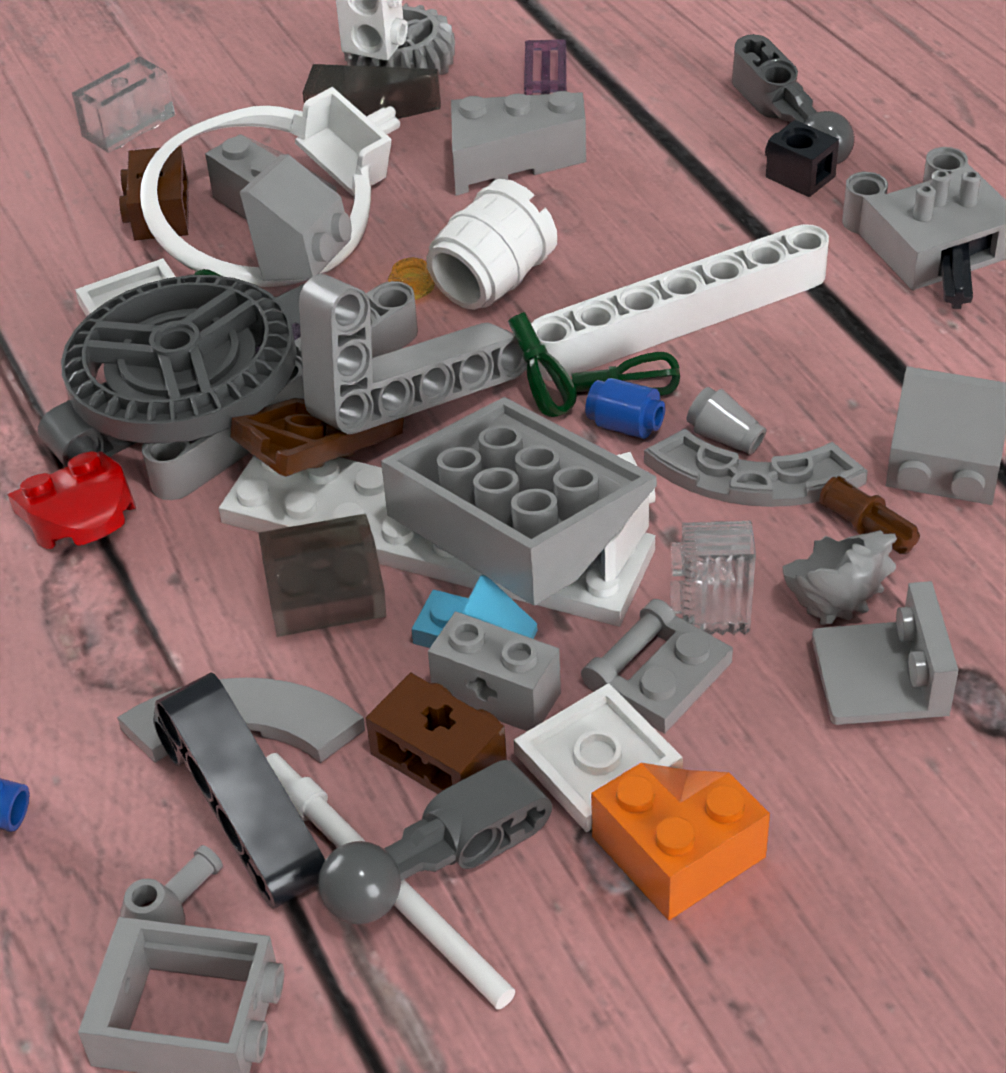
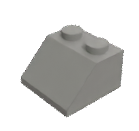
[205,134,337,220]
[239,154,352,281]
[886,366,1006,505]

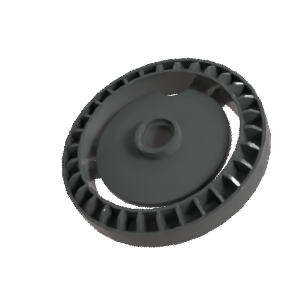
[61,275,297,444]

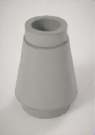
[686,387,767,455]

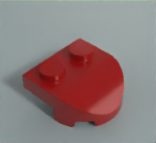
[7,451,136,549]

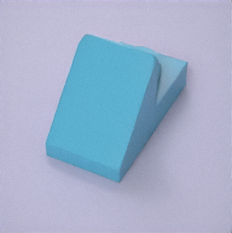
[412,575,538,648]

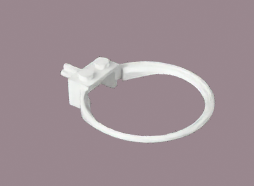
[140,87,400,287]

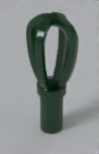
[508,312,577,417]
[571,352,680,396]

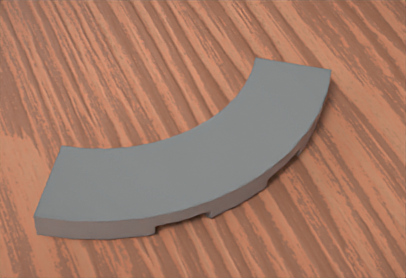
[644,429,868,507]
[117,677,365,763]

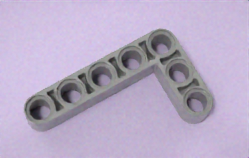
[299,274,527,434]

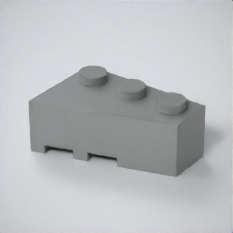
[451,91,586,195]

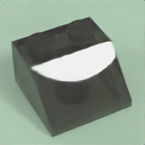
[258,513,386,637]

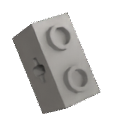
[428,611,561,731]

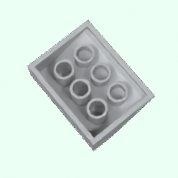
[381,397,657,606]

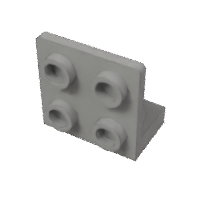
[812,581,959,725]

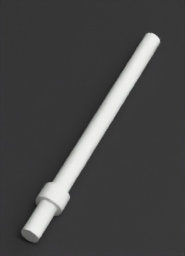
[266,753,515,1009]

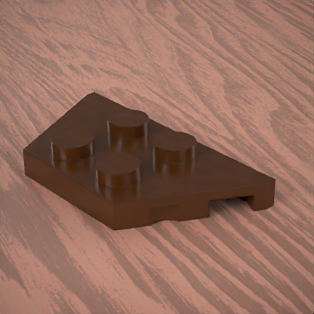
[230,398,404,477]

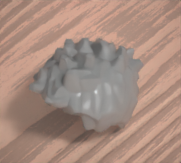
[782,530,897,626]

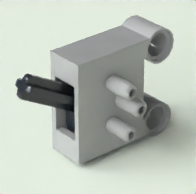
[842,147,1006,309]

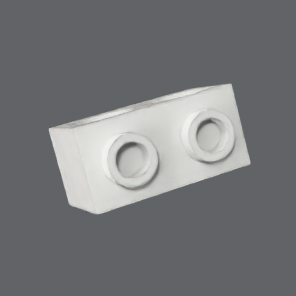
[336,0,408,61]

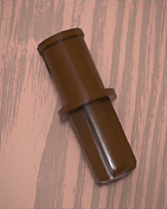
[819,476,920,554]

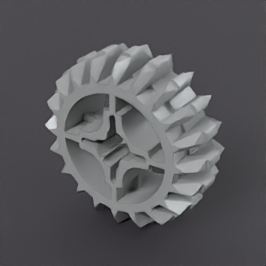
[344,3,455,91]

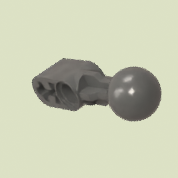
[732,34,855,164]
[318,760,553,924]

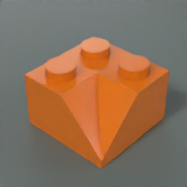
[591,762,770,921]

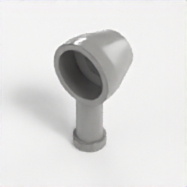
[120,845,223,925]

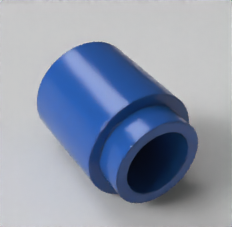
[585,378,666,439]

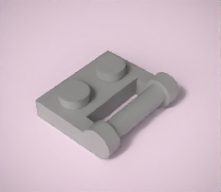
[581,599,733,734]

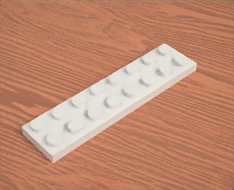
[219,456,655,627]

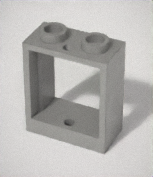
[78,917,284,1073]

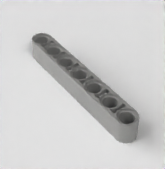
[142,281,418,500]

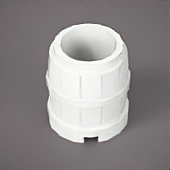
[426,179,557,310]

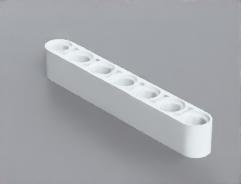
[531,224,829,381]

